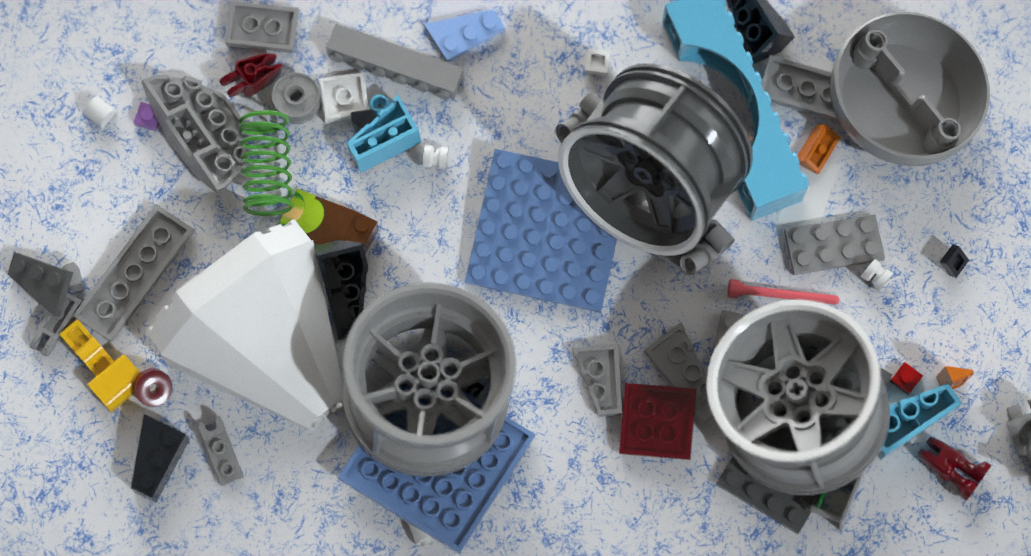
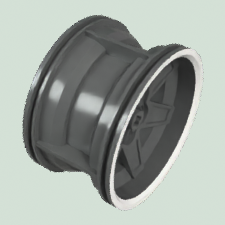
[558,64,753,256]

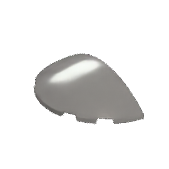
[142,74,247,193]

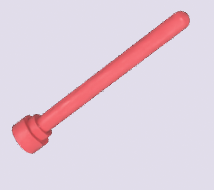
[728,279,840,305]

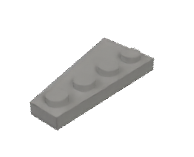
[644,322,714,424]

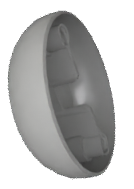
[830,12,990,166]

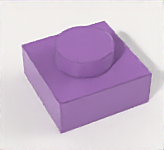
[133,102,159,131]

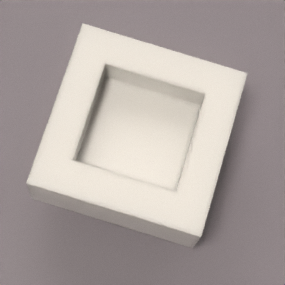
[585,49,611,76]

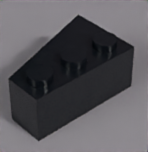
[131,414,190,503]

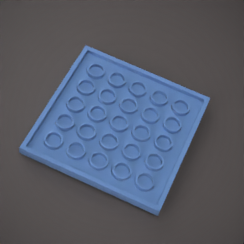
[465,149,617,313]
[338,365,536,555]

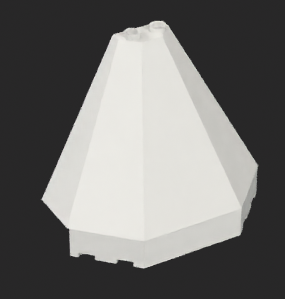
[145,220,343,430]

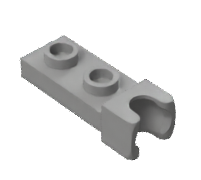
[198,416,244,486]

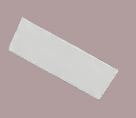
[776,163,840,228]

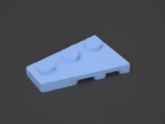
[424,9,505,63]

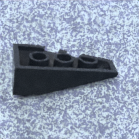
[727,0,795,65]
[314,240,368,340]

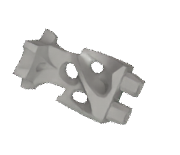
[1006,399,1031,486]

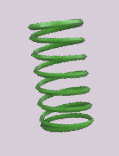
[239,110,294,216]

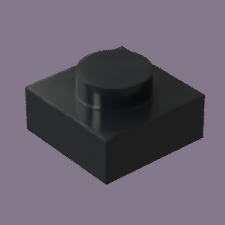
[940,244,969,278]

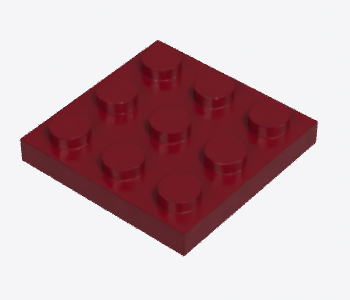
[619,383,697,460]

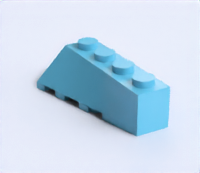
[878,384,962,460]

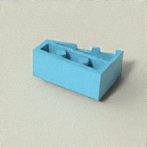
[347,95,422,173]

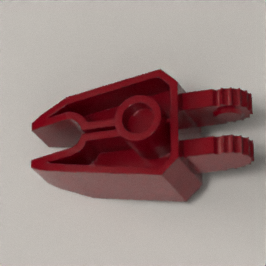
[220,53,283,98]

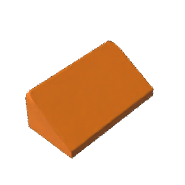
[797,124,841,174]
[936,366,974,389]

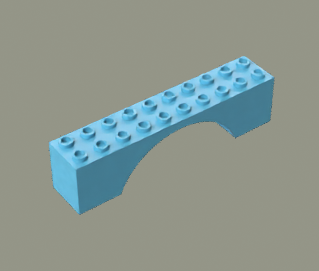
[662,0,809,221]

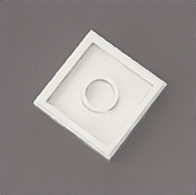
[319,72,369,123]

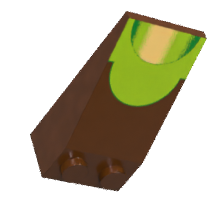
[277,189,379,254]

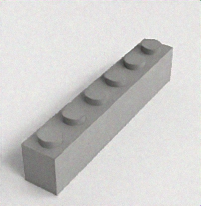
[326,24,464,100]

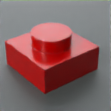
[889,362,923,395]

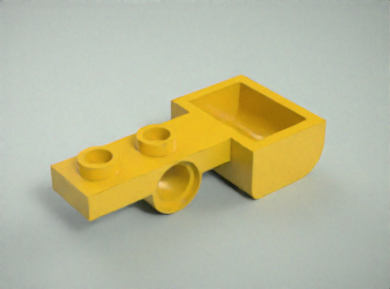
[59,319,140,413]

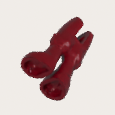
[917,437,992,501]

